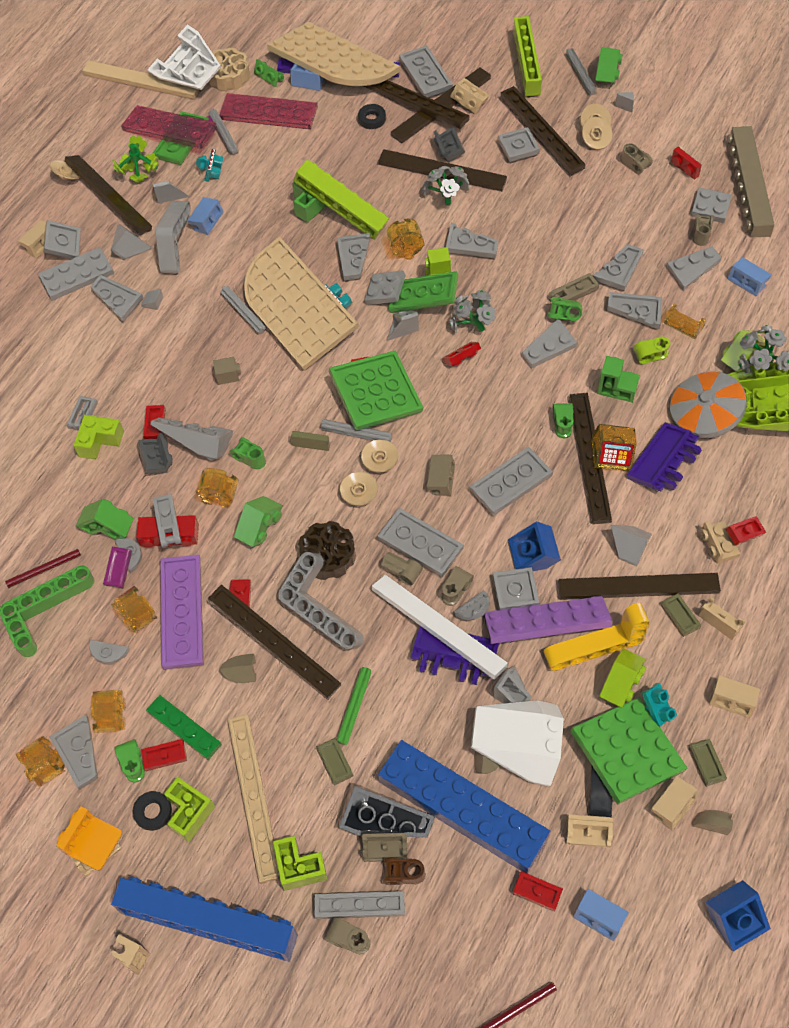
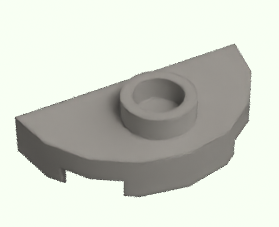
[115,538,142,573]
[454,590,490,620]
[90,640,130,664]

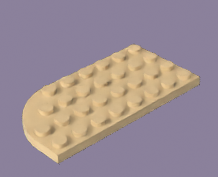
[267,22,400,86]
[244,237,359,371]

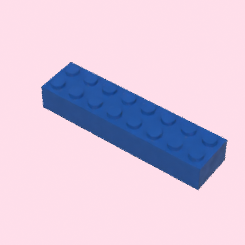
[378,740,551,874]
[111,876,298,962]

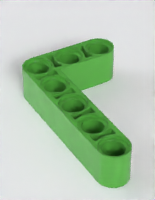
[0,565,95,657]

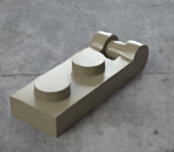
[548,273,599,308]

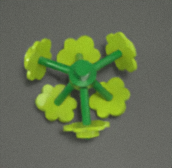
[112,136,159,182]

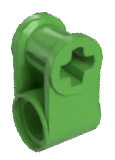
[548,297,582,321]
[553,403,574,439]
[229,437,266,469]
[114,739,145,783]

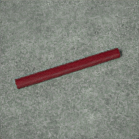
[5,549,81,588]
[480,982,557,1028]

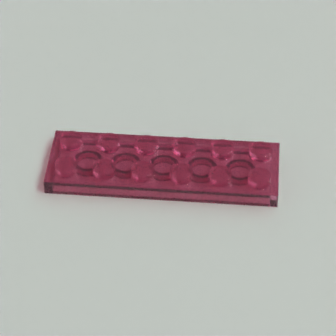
[219,93,318,130]
[121,105,217,149]

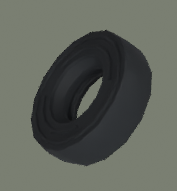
[358,104,386,129]
[133,791,172,831]

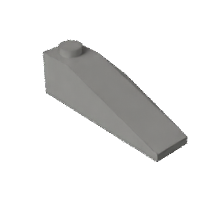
[151,418,233,460]

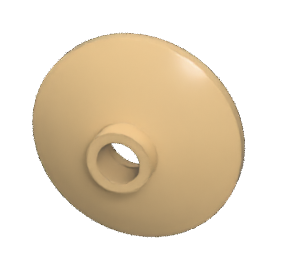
[580,103,611,137]
[582,117,613,150]
[49,160,81,180]
[361,440,399,473]
[340,472,378,506]

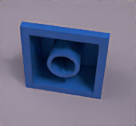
[508,521,561,571]
[705,880,771,951]

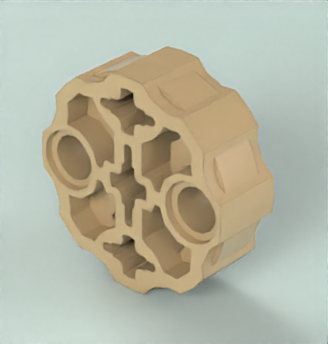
[208,48,250,91]

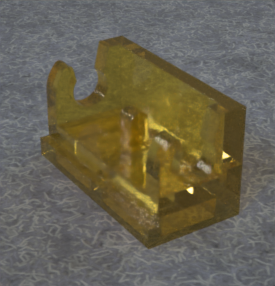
[664,304,706,339]

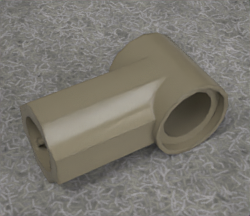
[381,552,423,586]

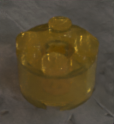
[387,218,425,260]
[196,468,239,508]
[111,586,157,633]
[91,689,126,733]
[16,736,65,787]

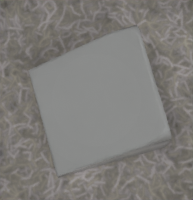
[615,92,634,112]
[141,289,163,310]

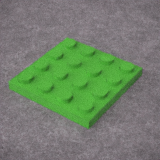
[329,350,424,431]
[570,697,687,805]

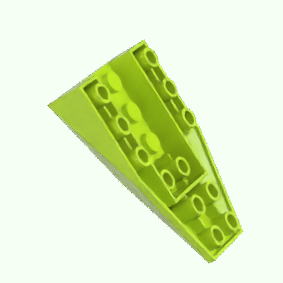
[728,362,789,431]

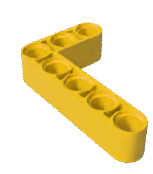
[543,603,650,671]

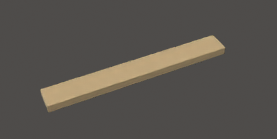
[82,61,199,99]
[228,714,280,884]

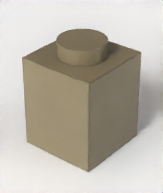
[213,357,241,385]

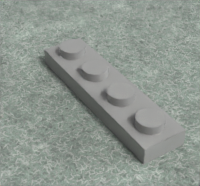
[315,891,405,919]

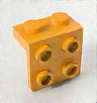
[56,806,122,871]

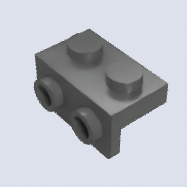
[433,126,465,162]
[137,433,173,474]

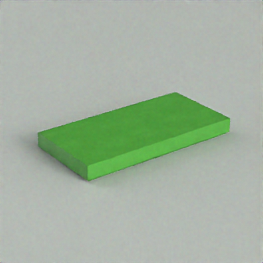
[153,111,209,165]
[388,271,458,313]

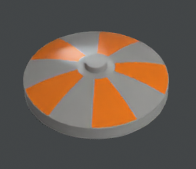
[670,372,747,438]

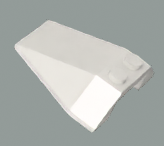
[148,24,221,90]
[471,700,564,787]

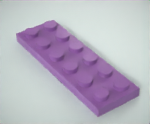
[161,555,204,670]
[484,596,612,644]

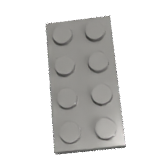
[399,45,453,97]
[38,247,114,301]
[470,447,553,516]
[378,508,464,577]

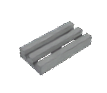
[67,396,98,431]

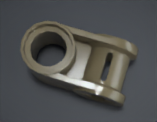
[621,143,653,174]
[693,213,714,246]
[442,566,474,606]
[325,917,370,955]

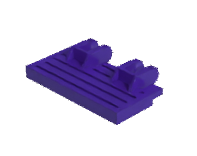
[627,422,702,492]
[411,626,499,685]

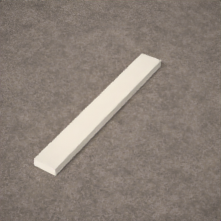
[372,575,508,679]

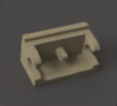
[427,454,455,496]
[362,833,408,862]

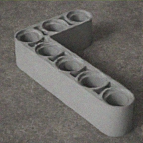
[156,201,190,274]
[279,552,364,649]

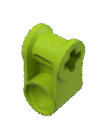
[634,336,671,364]

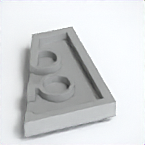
[446,222,499,258]
[337,233,371,281]
[593,244,644,291]
[667,246,721,292]
[90,275,143,322]
[607,292,662,329]
[522,319,577,369]
[50,714,98,790]

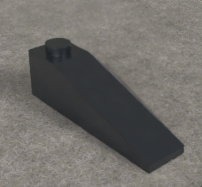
[338,783,435,838]

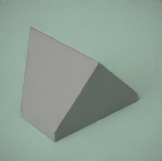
[153,181,190,204]
[111,224,152,260]
[386,310,419,341]
[611,525,652,567]
[494,665,532,704]

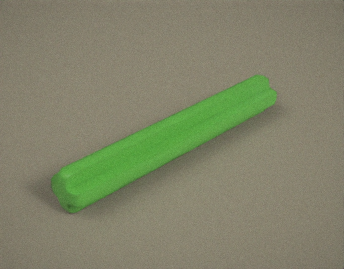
[337,667,371,745]

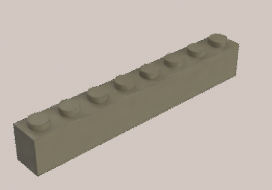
[727,126,774,238]

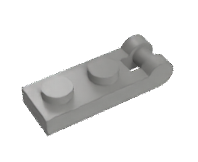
[153,494,182,548]

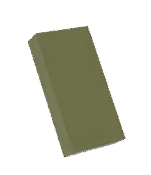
[291,431,330,451]
[661,593,701,637]
[317,738,354,786]
[689,739,727,787]

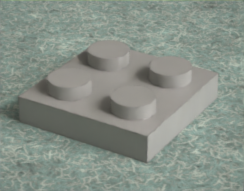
[498,127,540,162]
[691,188,732,223]
[43,220,81,259]
[365,270,406,305]
[493,567,539,610]

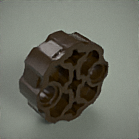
[298,521,356,580]

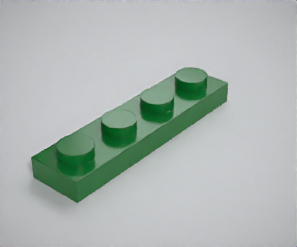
[146,695,222,760]

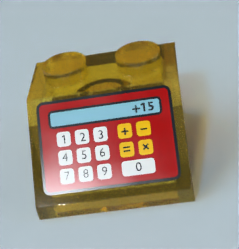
[592,424,637,471]

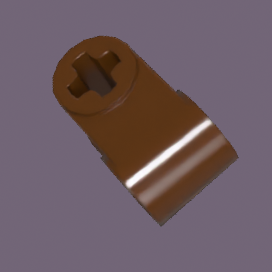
[383,858,426,885]

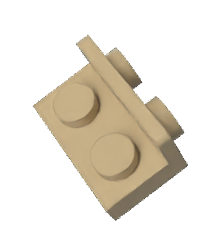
[451,78,490,114]
[701,521,740,563]

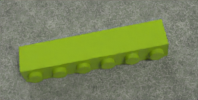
[513,16,542,96]
[293,159,389,240]

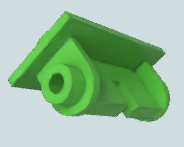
[254,59,284,87]

